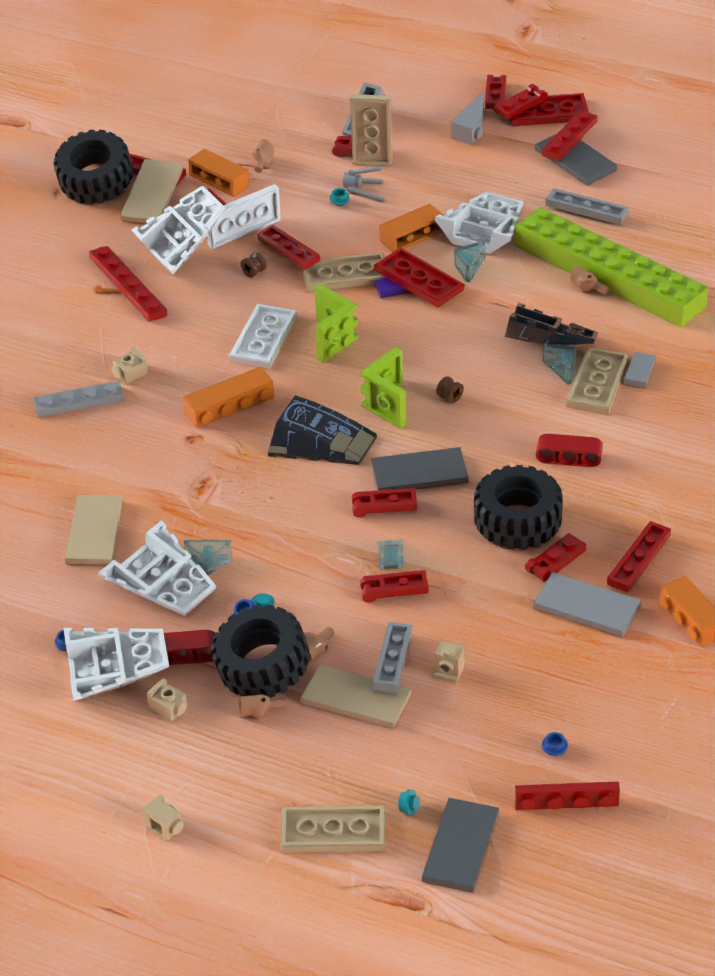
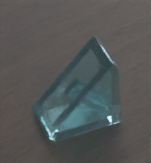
[454,242,485,283]
[543,344,577,385]
[377,539,403,570]
[184,540,232,575]

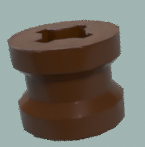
[240,252,267,278]
[436,376,464,403]

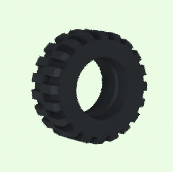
[54,129,133,204]
[474,465,563,550]
[211,605,310,698]

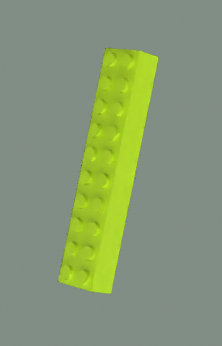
[514,207,708,328]

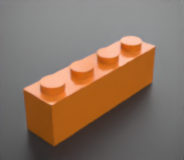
[183,366,274,428]

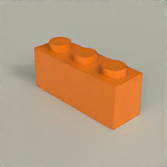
[188,148,250,197]
[379,203,444,253]
[659,576,715,647]

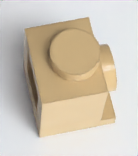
[112,347,148,384]
[433,641,464,684]
[147,678,187,722]
[142,794,184,842]

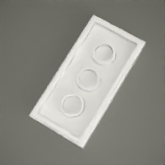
[207,184,281,249]
[229,304,298,369]

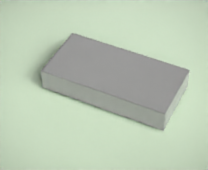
[624,352,656,388]

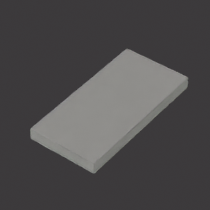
[533,572,641,637]

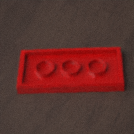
[511,93,589,127]
[373,247,465,308]

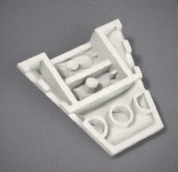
[132,186,225,275]
[435,192,524,254]
[98,520,216,616]
[64,628,169,701]

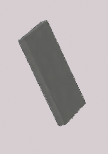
[535,134,617,186]
[371,447,468,490]
[422,798,499,892]

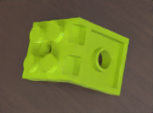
[314,284,359,363]
[360,347,406,429]

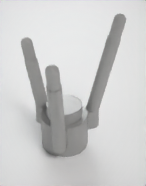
[343,166,385,202]

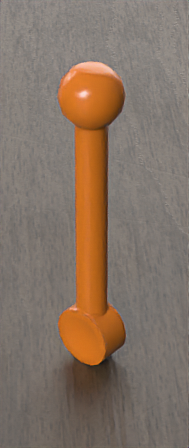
[94,286,121,294]

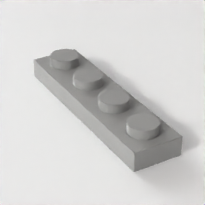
[545,188,629,225]
[33,381,124,418]
[373,622,413,693]

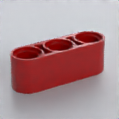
[536,434,603,467]
[164,630,216,665]

